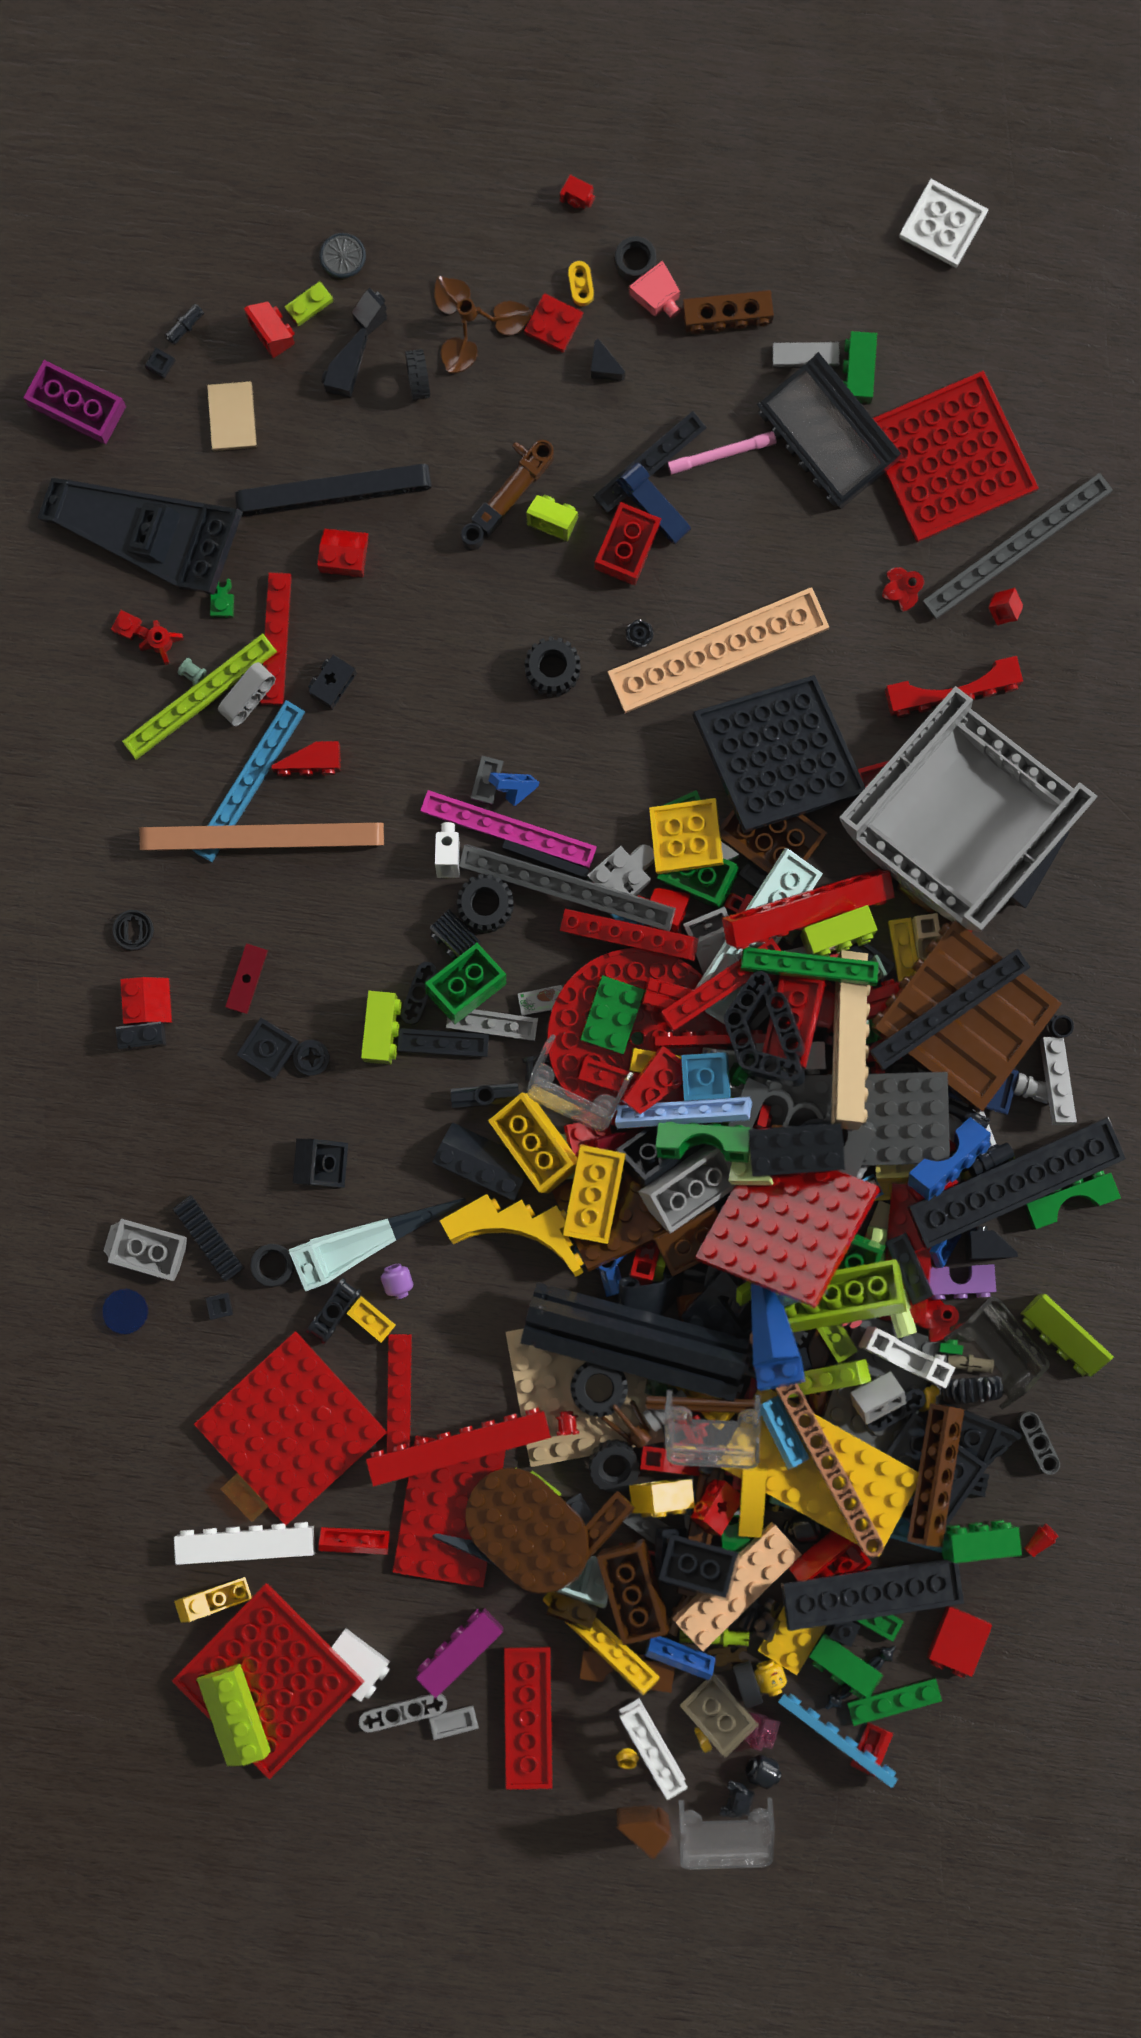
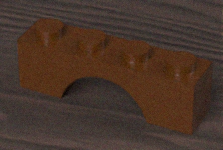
[580,1645,675,1693]

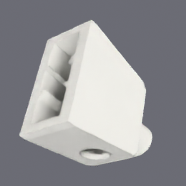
[435,822,460,878]

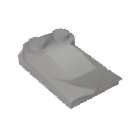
[104,1219,187,1281]

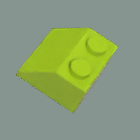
[526,495,578,542]

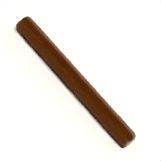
[645,1396,760,1414]

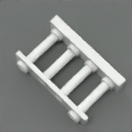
[619,1698,687,1800]

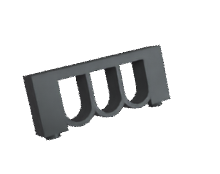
[728,1076,877,1177]

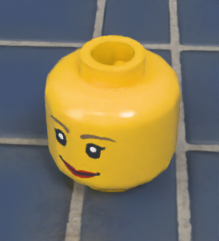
[754,1660,787,1696]

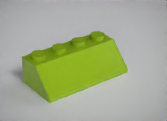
[1020,1294,1114,1377]
[197,1664,271,1766]

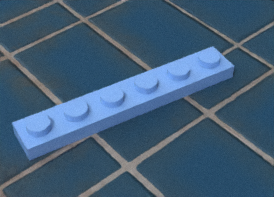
[615,1097,752,1128]

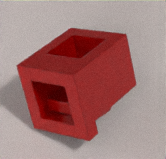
[560,175,595,209]

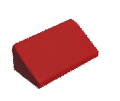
[851,1722,893,1776]

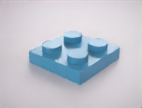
[681,1052,731,1101]

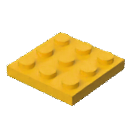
[649,798,724,874]

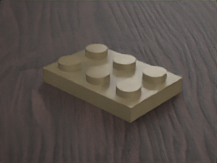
[680,1674,759,1757]

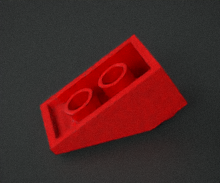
[594,502,661,585]

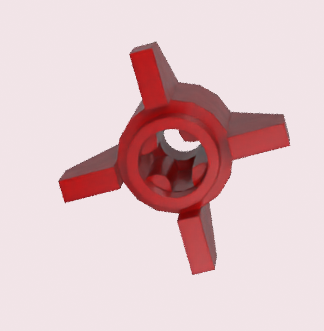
[139,620,184,665]

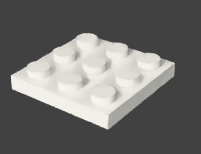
[899,179,989,268]

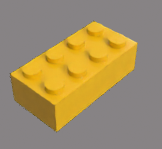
[488,1093,578,1193]

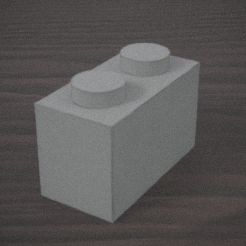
[851,1372,906,1425]

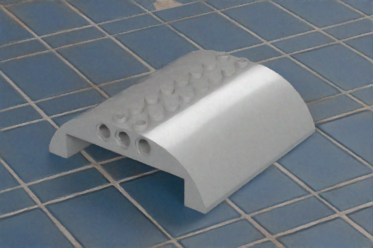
[839,686,1097,932]

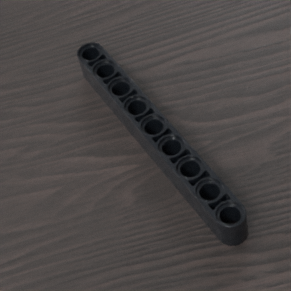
[235,464,432,517]

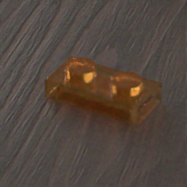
[221,1473,268,1522]

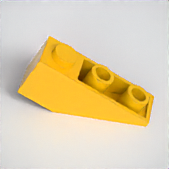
[174,1577,252,1623]

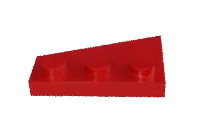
[621,1046,683,1114]

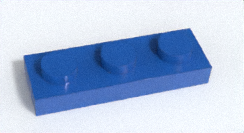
[645,1636,716,1680]

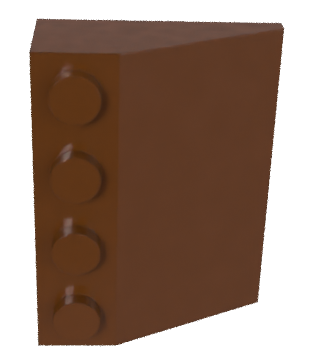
[720,810,827,874]

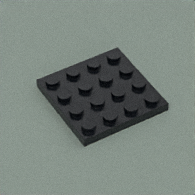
[885,1412,988,1529]

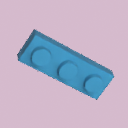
[757,1395,810,1469]

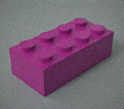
[23,360,126,445]
[416,1608,504,1699]

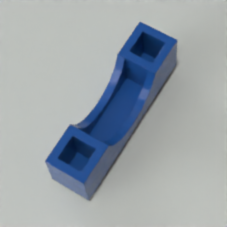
[908,1117,991,1201]

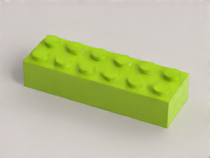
[780,1259,907,1332]

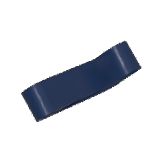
[617,462,691,544]

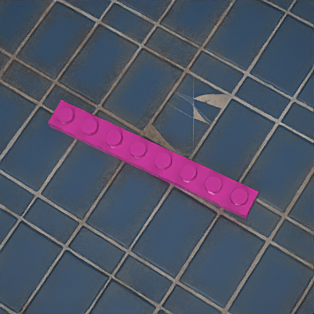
[421,790,597,869]

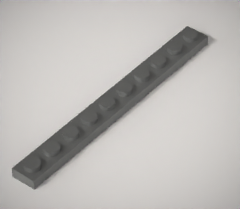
[922,473,1113,620]
[459,844,676,931]

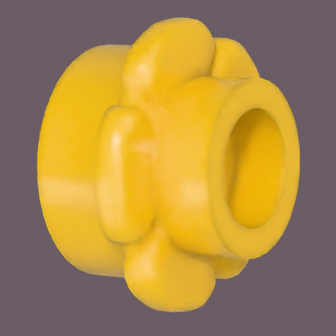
[616,1748,639,1769]

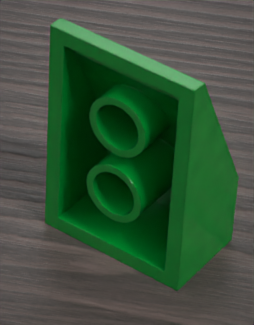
[657,858,740,909]

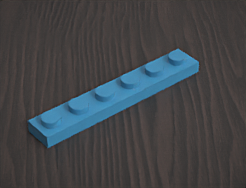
[779,1693,898,1788]

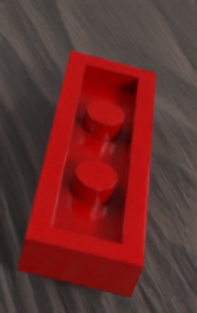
[319,1527,390,1555]

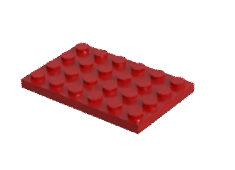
[393,1435,506,1587]

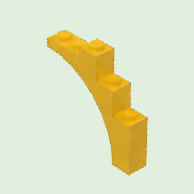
[440,1194,584,1277]

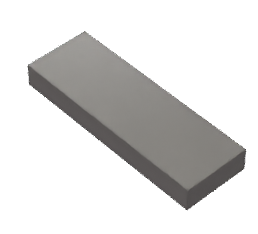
[773,342,839,367]

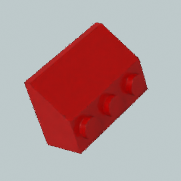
[788,1530,872,1581]

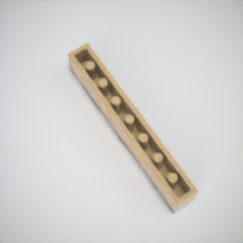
[831,950,870,1130]

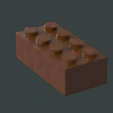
[597,1539,671,1645]

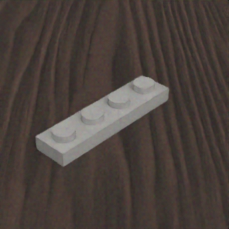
[446,1009,538,1041]
[1040,1037,1077,1125]

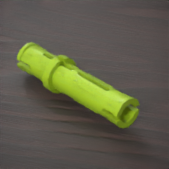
[680,1628,749,1647]

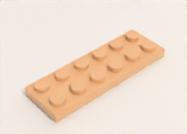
[672,1522,802,1651]

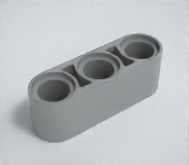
[218,662,275,726]

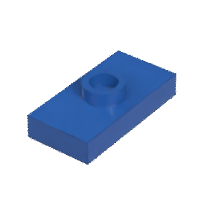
[929,1234,961,1268]

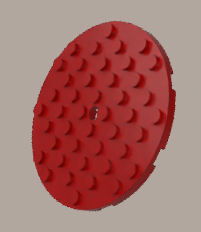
[547,948,727,1129]

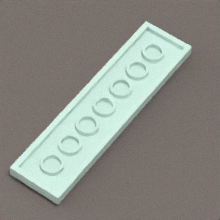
[694,848,823,1024]

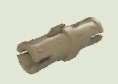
[947,1354,994,1374]

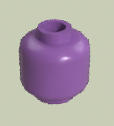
[381,1263,414,1299]

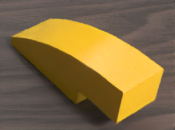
[738,1467,767,1538]

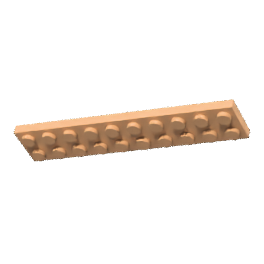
[608,587,829,713]

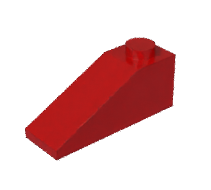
[630,1241,659,1286]

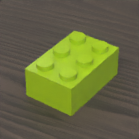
[800,905,877,956]
[361,991,402,1065]

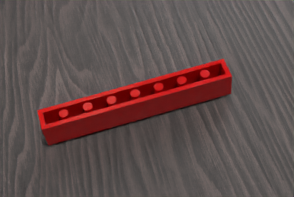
[722,869,895,949]
[366,1408,551,1486]

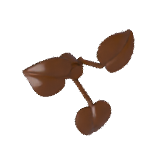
[435,276,532,373]

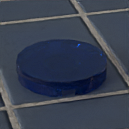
[103,1289,148,1334]

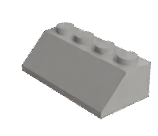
[638,1144,735,1233]

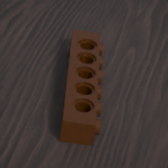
[907,1403,964,1547]

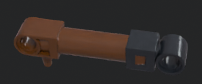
[461,440,554,550]

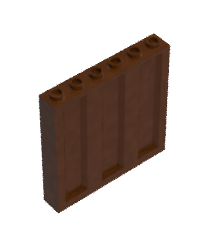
[870,920,1062,1112]

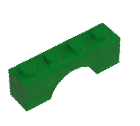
[656,1121,750,1163]
[1023,1171,1121,1230]

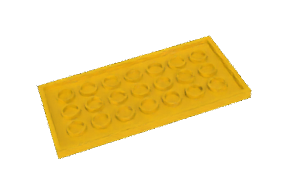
[717,1389,919,1556]

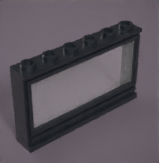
[757,352,904,508]

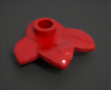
[882,568,924,612]
[915,1298,959,1342]

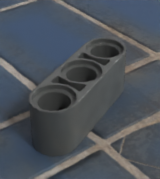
[1016,1411,1060,1475]

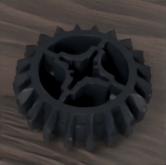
[941,1376,1003,1404]

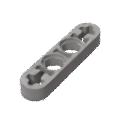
[359,1694,447,1732]

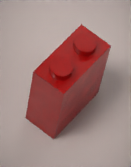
[927,1606,993,1678]

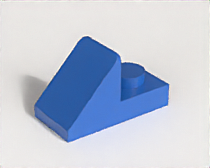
[489,773,539,806]

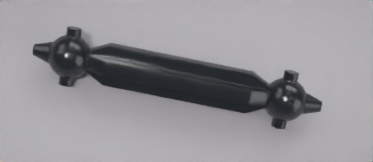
[825,1645,896,1710]

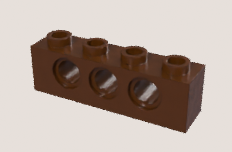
[683,290,774,334]

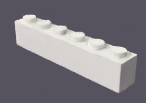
[174,1522,315,1565]

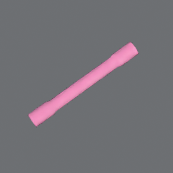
[667,431,776,475]

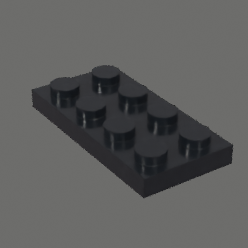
[749,1123,845,1176]

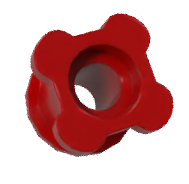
[555,1411,579,1436]

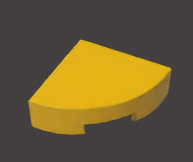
[695,1727,712,1753]

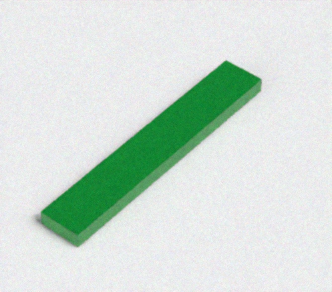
[740,947,879,986]

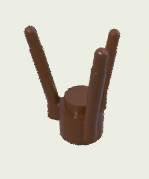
[601,1400,652,1449]

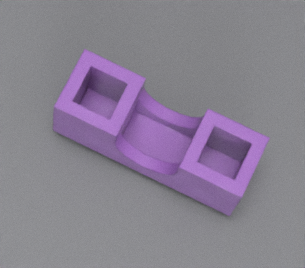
[930,1265,996,1300]

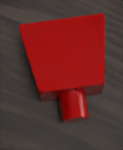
[638,888,691,933]

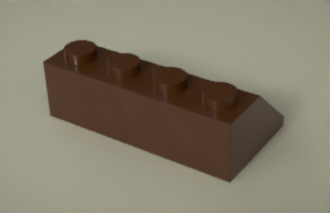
[616,1805,672,1859]

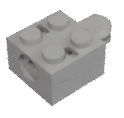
[587,844,655,896]

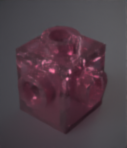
[744,1712,780,1751]

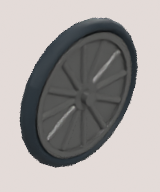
[320,233,366,278]

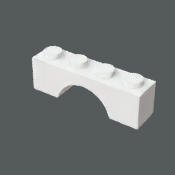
[858,1326,955,1388]

